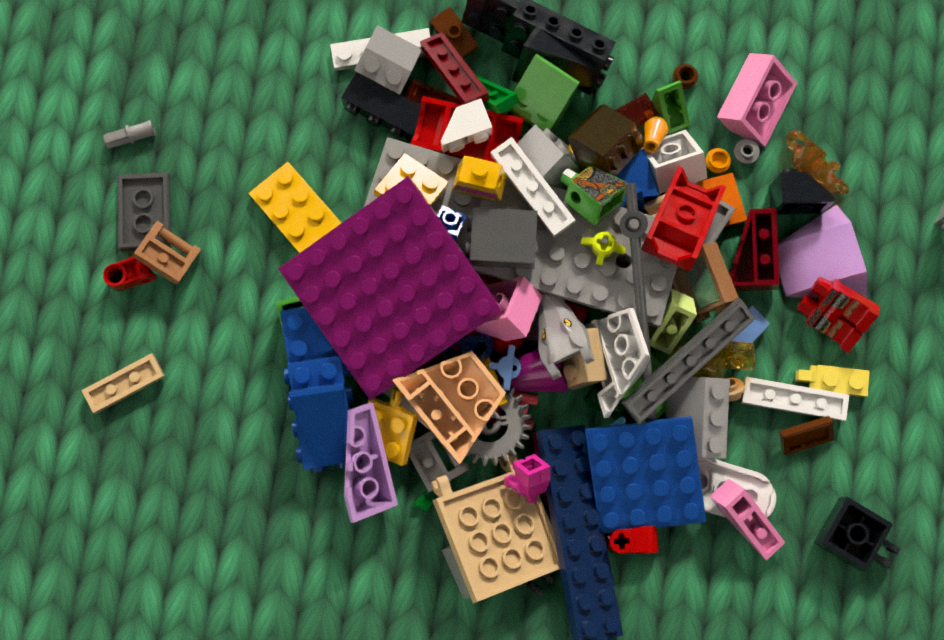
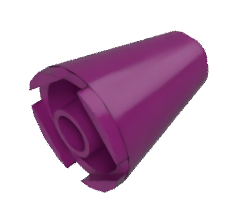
[497,349,570,392]

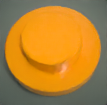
[705,148,731,173]

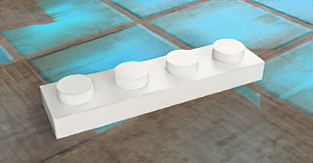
[330,28,430,71]
[490,137,575,238]
[740,377,849,421]

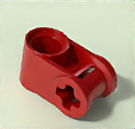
[103,256,157,291]
[606,526,659,554]

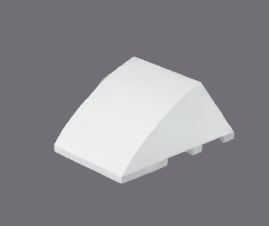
[584,308,650,418]

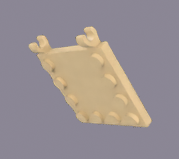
[431,453,560,604]

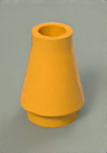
[643,116,669,153]

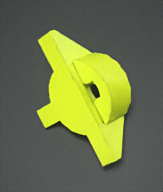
[580,232,626,266]

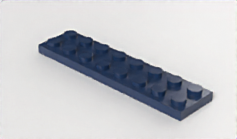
[535,425,623,640]

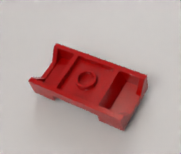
[411,96,524,163]
[641,166,726,272]

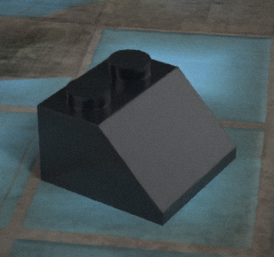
[769,168,835,215]

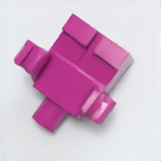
[504,454,550,503]

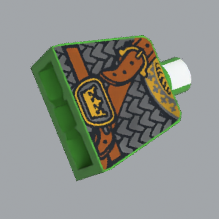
[560,166,627,225]

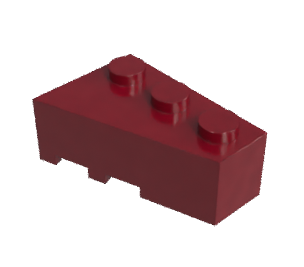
[730,208,780,292]

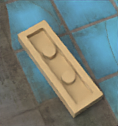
[81,353,165,414]

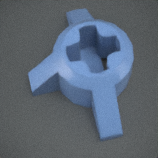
[489,345,521,391]

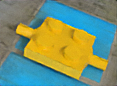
[368,387,419,466]

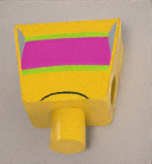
[452,156,507,203]

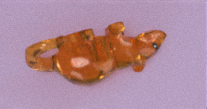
[786,130,849,194]

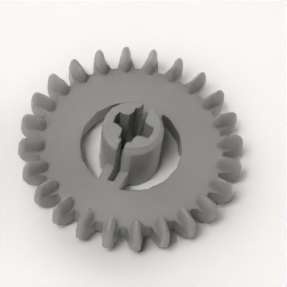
[464,383,532,466]

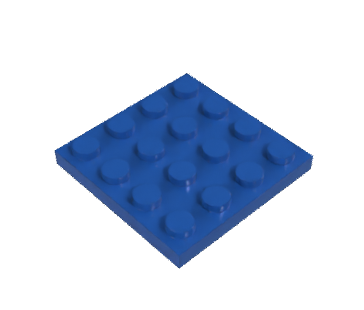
[585,416,706,534]

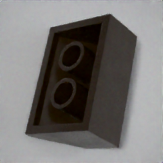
[568,104,643,177]

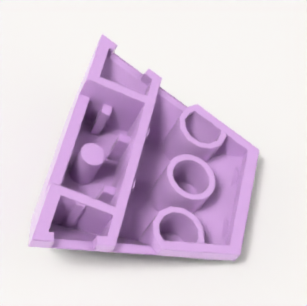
[778,204,867,299]

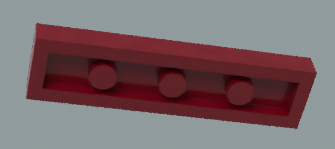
[420,32,489,105]

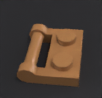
[132,220,201,285]

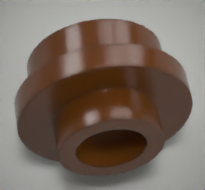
[673,64,698,89]

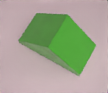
[651,80,690,135]

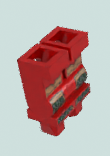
[797,276,880,353]

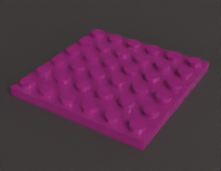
[278,176,503,401]

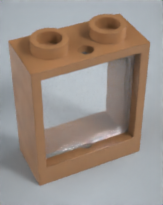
[671,242,739,323]

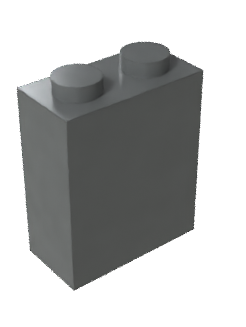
[465,208,538,269]

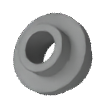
[734,139,760,164]

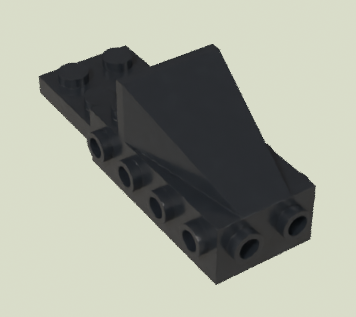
[461,0,616,95]

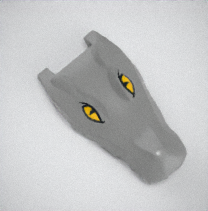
[536,292,595,380]

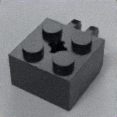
[814,497,900,571]

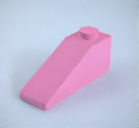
[709,479,785,561]

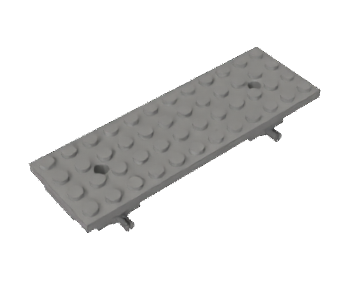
[364,137,677,328]

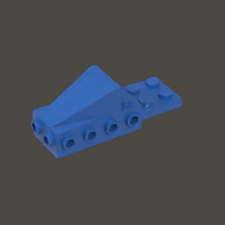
[280,307,354,472]

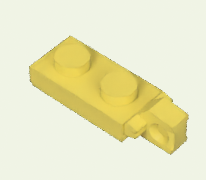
[795,365,869,397]

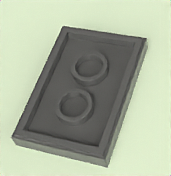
[117,172,171,251]

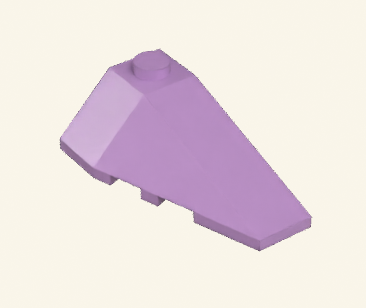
[344,402,398,523]

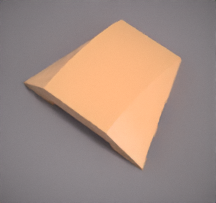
[392,351,506,465]

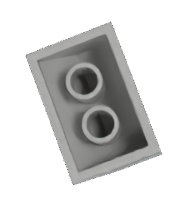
[666,377,730,459]

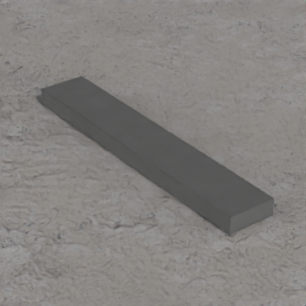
[621,298,755,424]

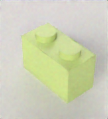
[648,289,697,354]

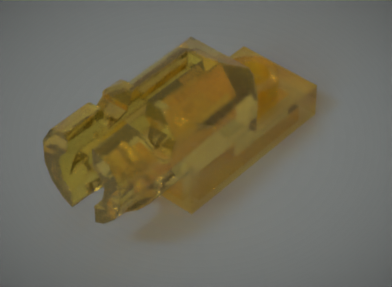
[668,341,756,378]

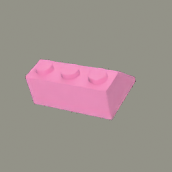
[717,53,797,147]

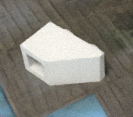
[441,99,492,153]

